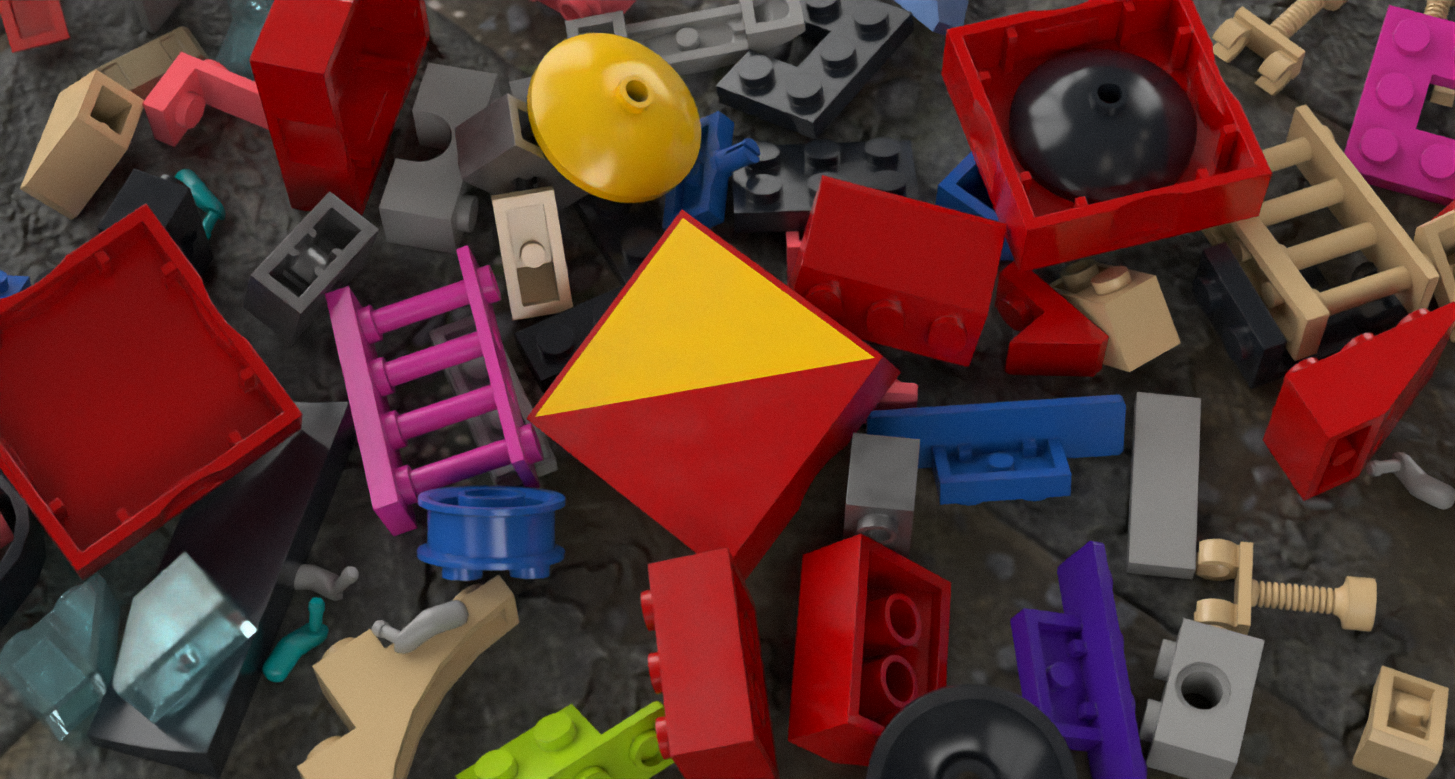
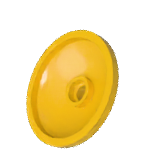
[527,33,701,203]

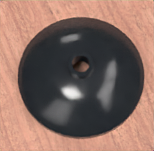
[1009,48,1197,205]
[866,684,1077,779]

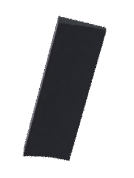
[87,401,357,779]

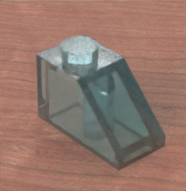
[112,552,257,724]

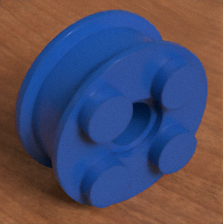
[417,485,566,581]

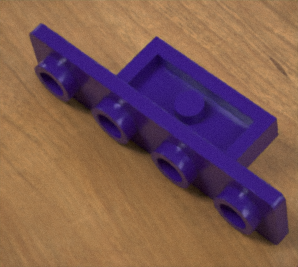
[1010,541,1147,779]

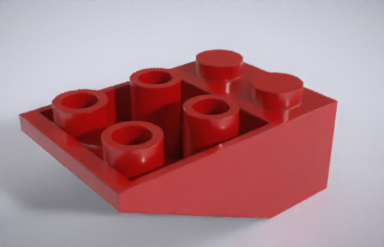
[1263,301,1455,501]

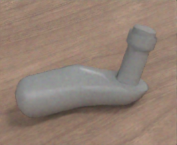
[1366,452,1455,510]
[294,564,359,601]
[372,600,468,654]

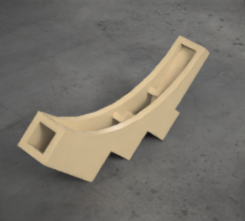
[297,575,520,779]

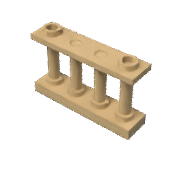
[1201,104,1440,361]

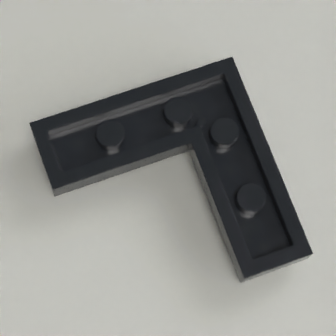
[514,193,664,393]

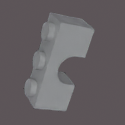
[379,63,501,254]

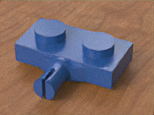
[662,111,761,231]

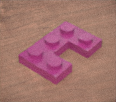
[1344,5,1455,206]

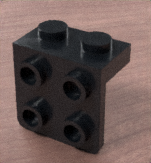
[1192,242,1360,389]

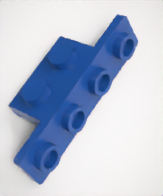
[866,394,1126,506]

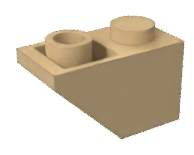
[20,69,144,220]
[1049,259,1181,372]

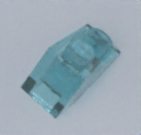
[0,572,120,741]

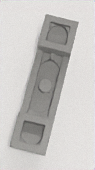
[565,0,805,76]

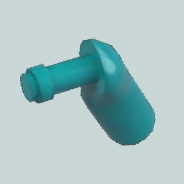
[175,169,226,240]
[262,598,328,683]

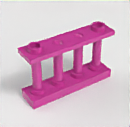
[325,245,544,537]

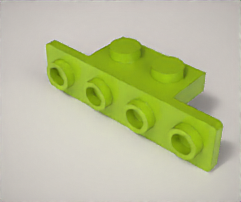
[455,701,674,779]

